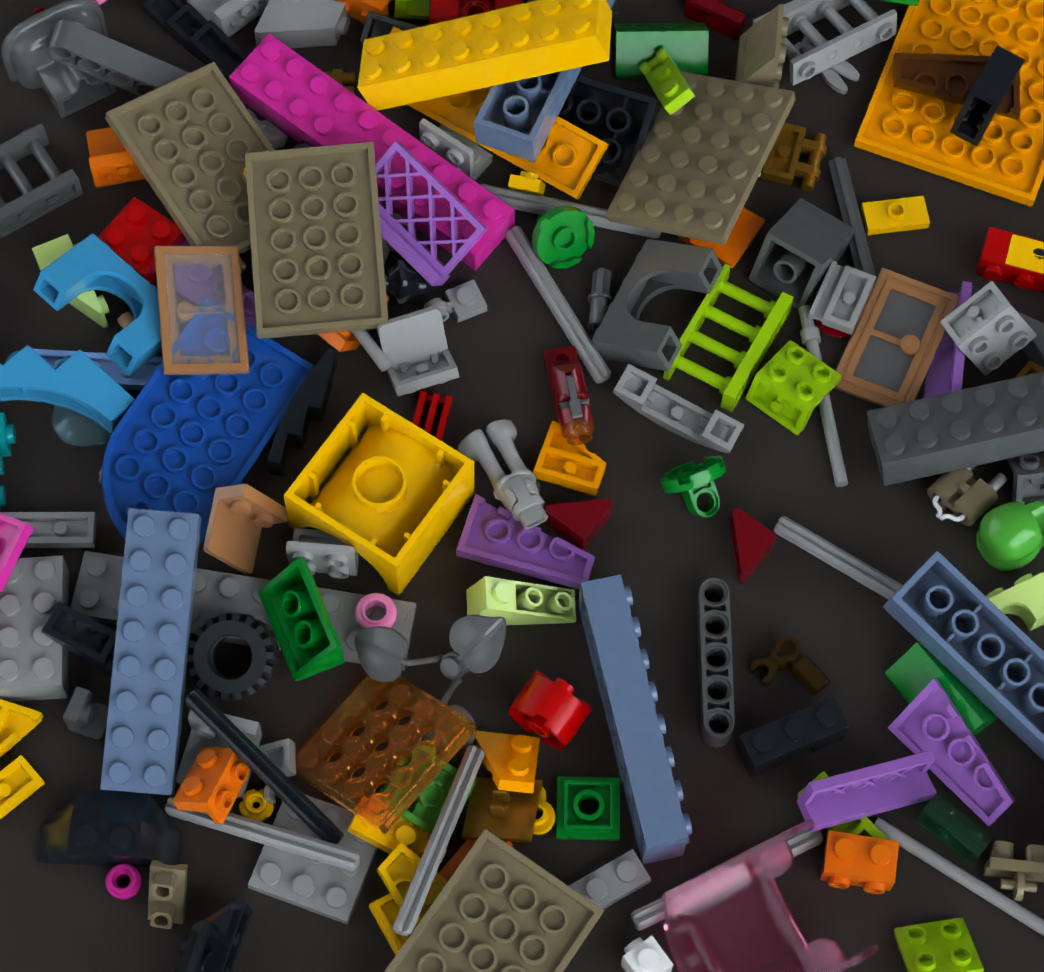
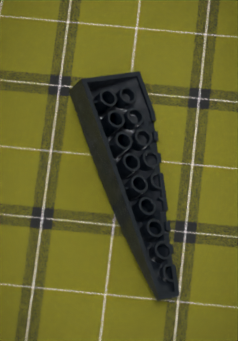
[360,11,662,187]

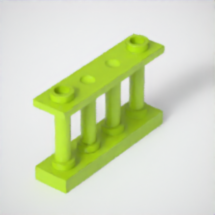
[663,263,794,413]

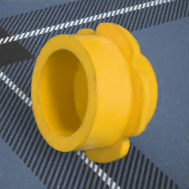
[239,789,274,822]

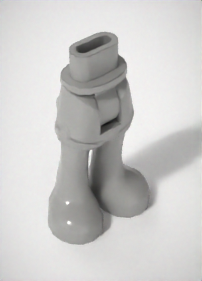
[458,419,548,530]

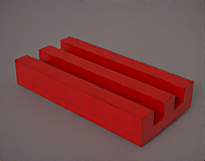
[412,390,453,442]

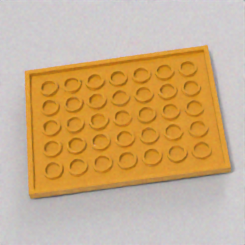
[854,0,1044,207]

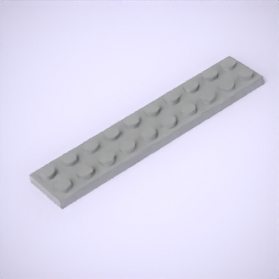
[71,551,417,671]

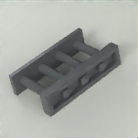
[0,123,83,239]

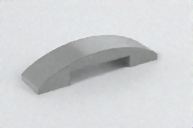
[613,364,744,453]

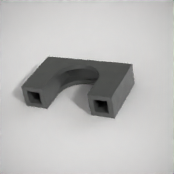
[592,239,723,372]

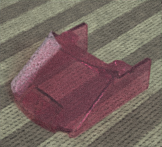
[662,818,880,972]

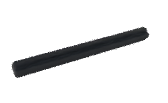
[185,689,344,845]

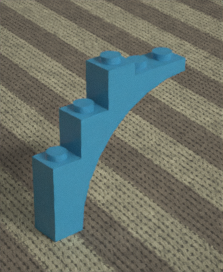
[0,345,135,434]

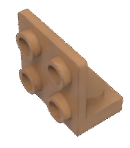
[203,483,288,575]

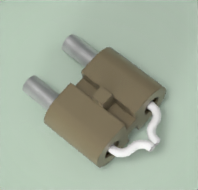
[927,466,1007,526]

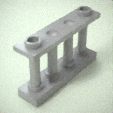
[753,0,897,86]

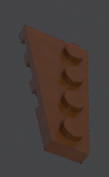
[893,53,1020,120]

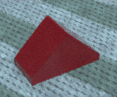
[545,498,612,550]
[729,508,777,583]

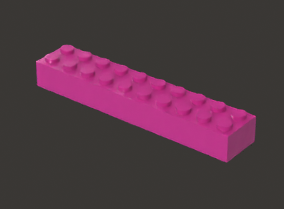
[229,33,515,271]

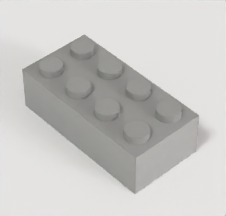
[0,556,69,702]

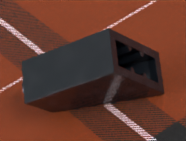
[950,45,1025,146]

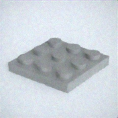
[248,794,378,925]

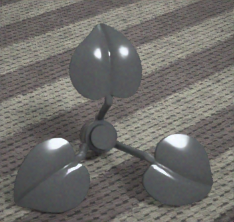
[355,615,506,763]

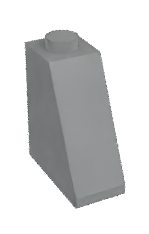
[254,0,350,48]

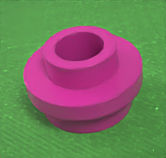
[105,864,142,900]

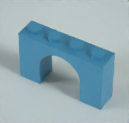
[33,233,186,376]

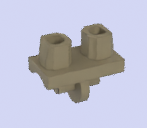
[983,841,1044,901]
[148,860,188,929]

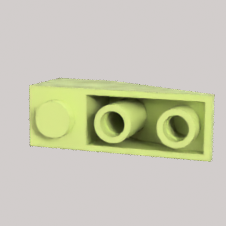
[32,234,110,328]
[466,576,576,626]

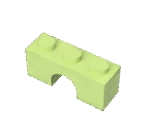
[986,572,1044,631]

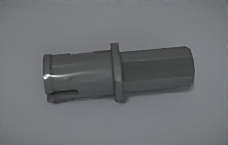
[587,268,613,331]

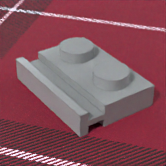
[808,261,876,335]

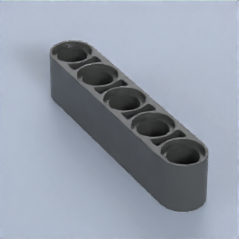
[47,20,189,96]
[696,578,735,748]

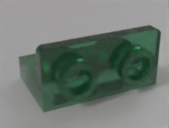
[916,795,993,866]

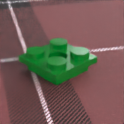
[556,776,620,841]

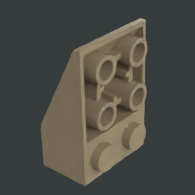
[735,4,789,88]

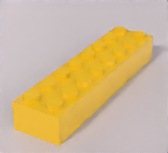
[357,0,612,111]

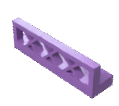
[923,281,972,398]
[796,750,937,832]

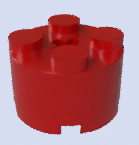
[508,670,592,750]

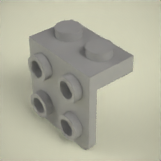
[377,306,459,397]
[286,528,360,579]

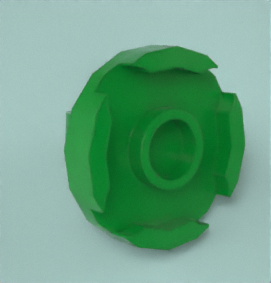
[532,205,595,269]
[660,456,727,517]

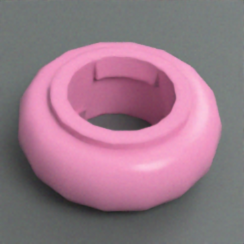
[355,593,397,630]

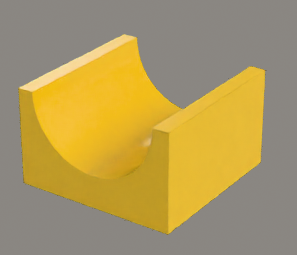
[284,393,475,596]

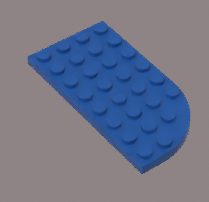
[101,299,314,546]

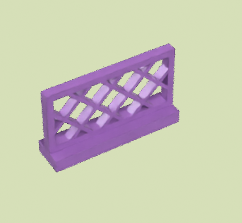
[376,141,488,286]

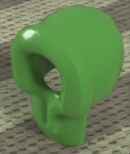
[976,501,1044,571]

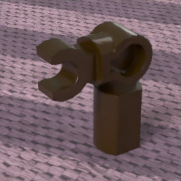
[750,636,831,696]

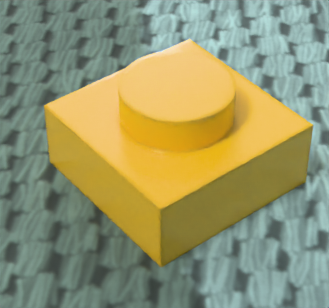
[508,171,546,196]

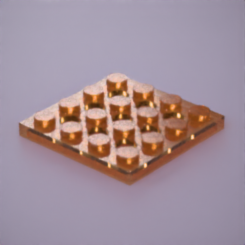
[296,675,477,835]

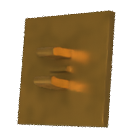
[462,777,543,843]

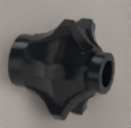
[385,260,426,307]

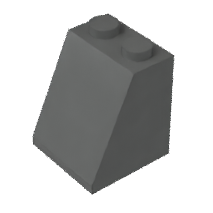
[748,198,855,309]

